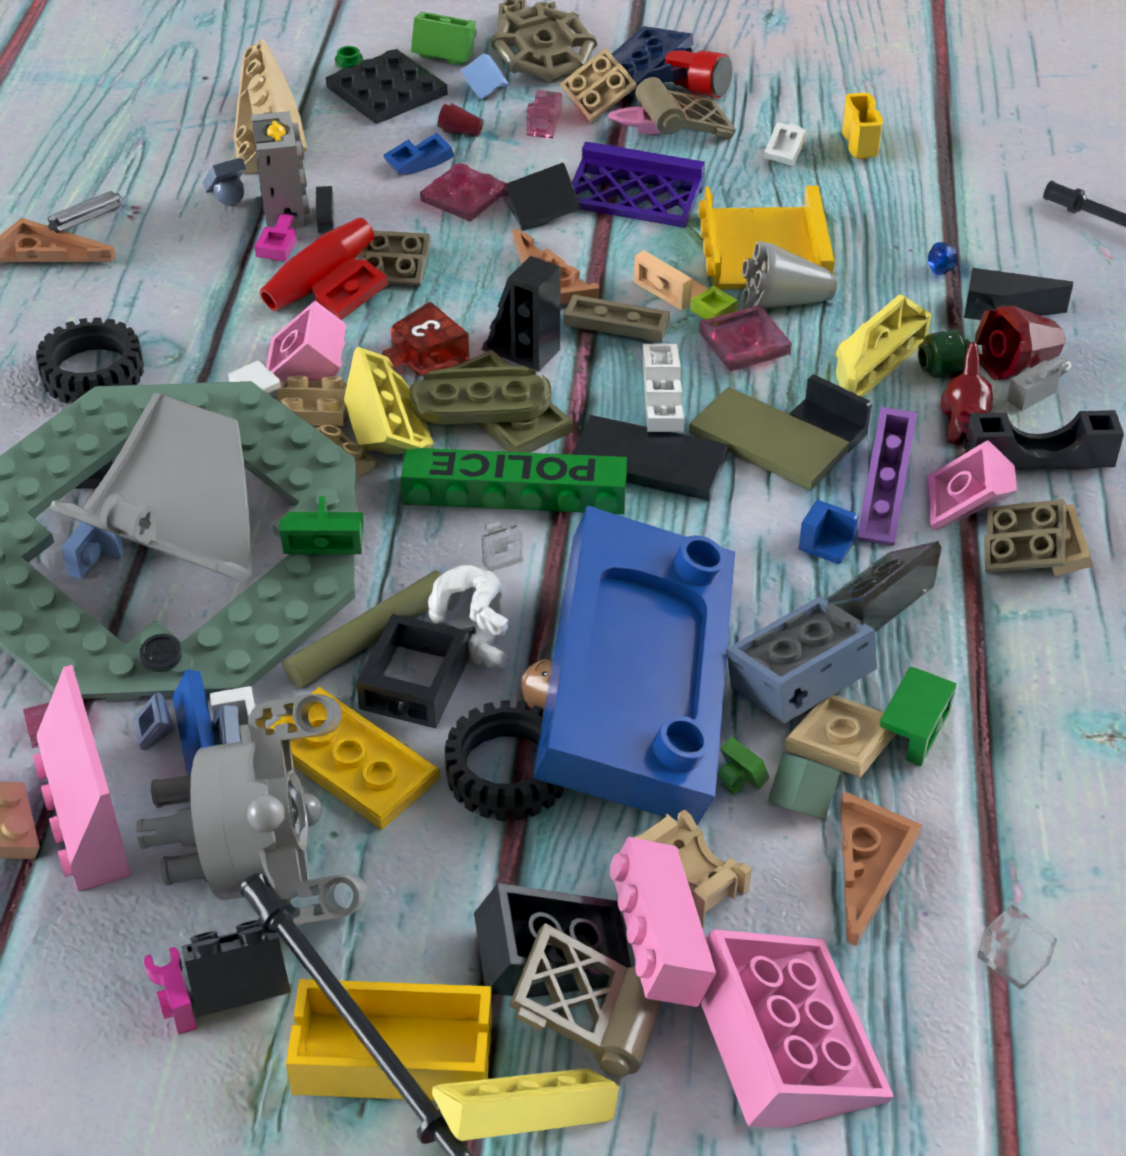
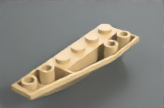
[234,39,307,174]

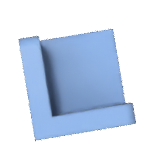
[461,53,509,99]

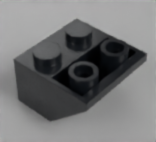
[182,919,291,1017]

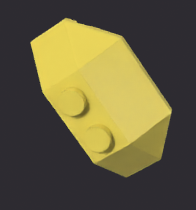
[836,294,932,397]
[344,346,434,455]

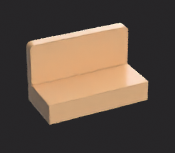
[634,250,707,311]

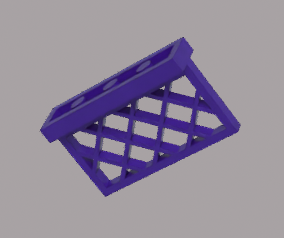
[572,141,705,228]

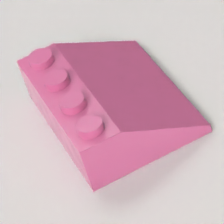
[32,665,131,892]
[700,929,894,1128]

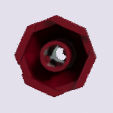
[975,306,1065,380]

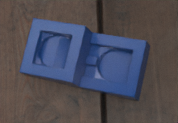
[383,133,455,175]

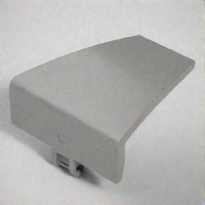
[49,393,251,582]

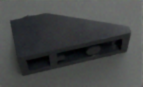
[964,268,1074,320]

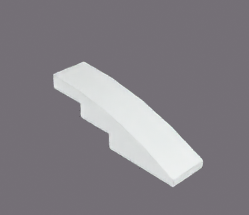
[642,344,684,432]

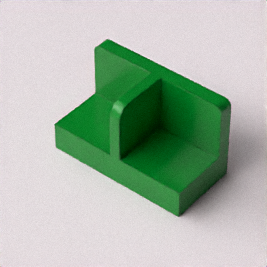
[279,496,364,554]
[880,667,957,766]

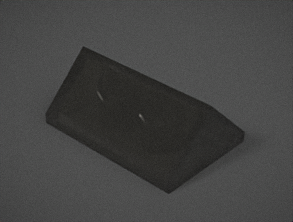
[826,541,942,632]

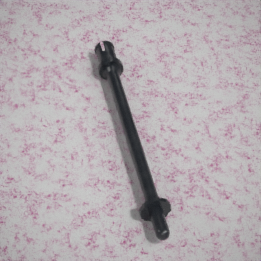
[239,873,472,1156]

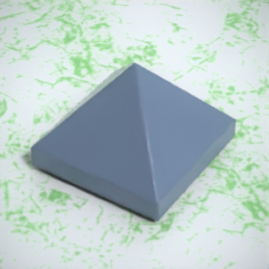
[134,692,175,751]

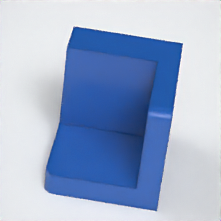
[798,499,859,564]

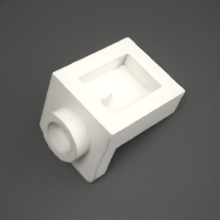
[764,122,807,166]

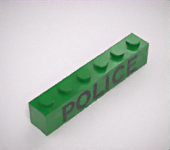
[401,448,627,514]

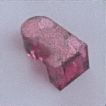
[527,90,563,139]

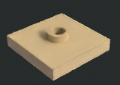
[785,695,896,778]

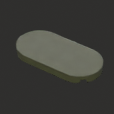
[409,366,551,425]

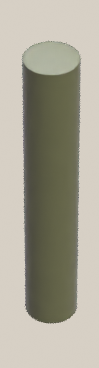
[283,570,442,688]

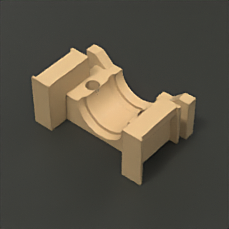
[634,809,752,928]

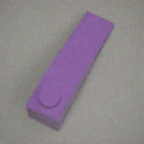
[857,407,917,546]

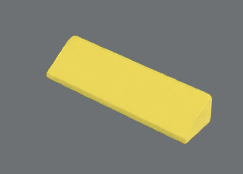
[432,1068,619,1141]

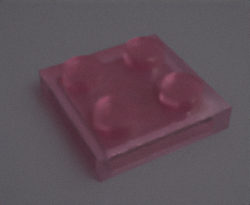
[699,305,792,372]

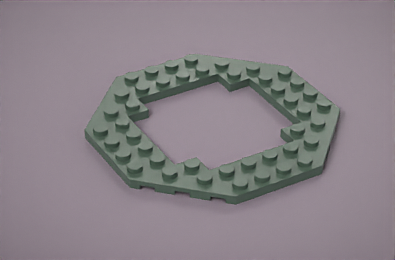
[0,381,356,702]

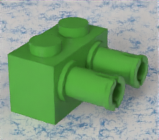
[411,11,477,65]

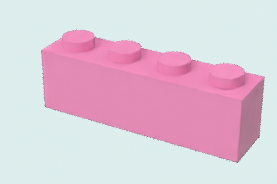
[610,837,716,1007]

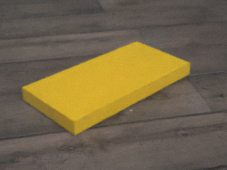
[268,687,440,830]

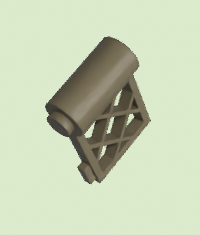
[636,77,736,139]
[509,923,662,1077]

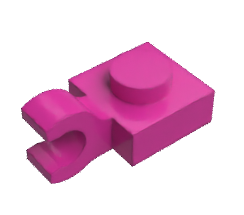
[254,214,297,261]
[144,947,197,1035]

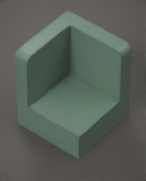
[768,753,841,820]

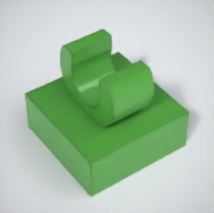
[717,736,770,795]

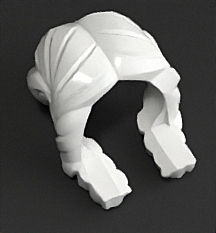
[428,565,508,669]

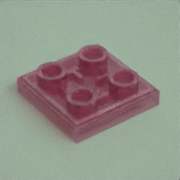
[420,163,506,222]

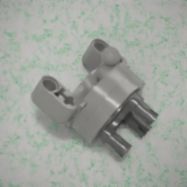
[136,694,368,925]

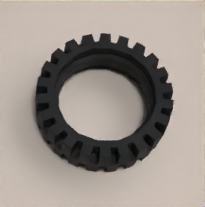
[36,317,144,403]
[445,700,564,821]

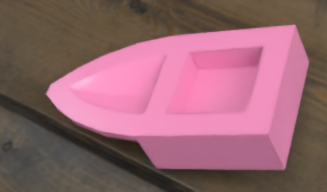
[608,107,661,135]

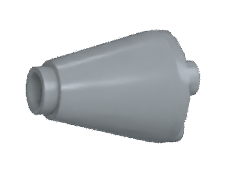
[742,241,837,309]

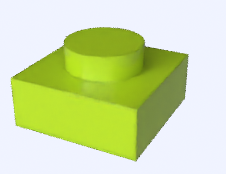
[690,286,738,325]

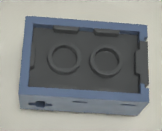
[726,596,877,724]

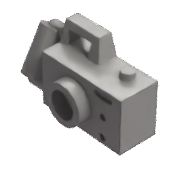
[1007,358,1071,411]

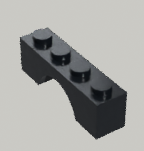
[964,410,1124,470]

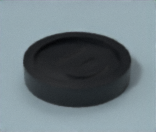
[140,634,182,672]

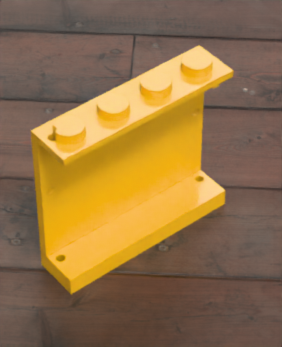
[698,185,834,289]

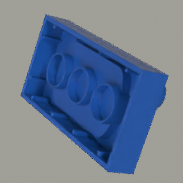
[533,506,735,825]

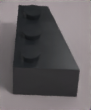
[481,256,561,372]

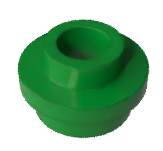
[334,46,363,69]

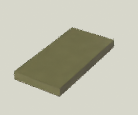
[450,350,574,453]
[689,387,850,491]

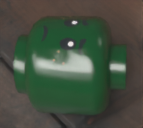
[918,329,970,377]

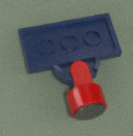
[612,26,733,98]

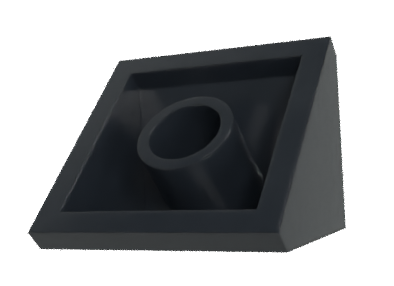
[502,162,581,231]

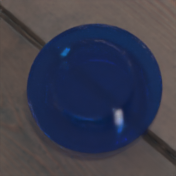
[928,242,957,275]

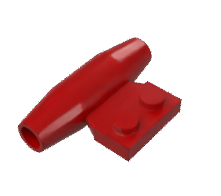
[259,217,388,320]

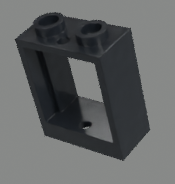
[356,614,469,729]

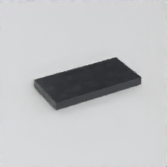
[571,415,729,501]

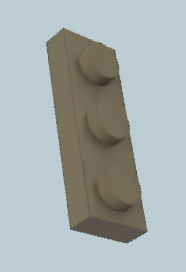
[564,295,670,342]

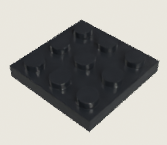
[326,49,448,124]

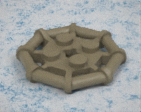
[490,3,597,82]

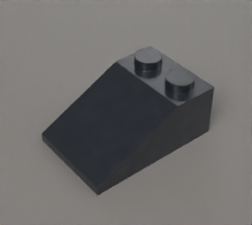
[474,883,631,998]

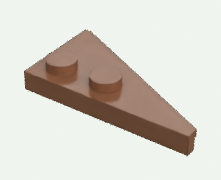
[0,218,116,262]
[512,229,599,304]
[841,791,922,946]

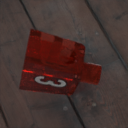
[382,302,470,376]

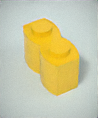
[841,92,883,159]

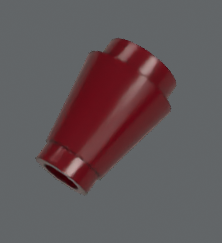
[437,103,484,137]

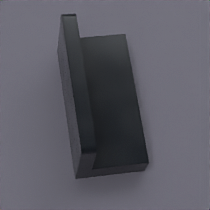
[789,374,872,453]

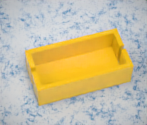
[286,979,492,1101]

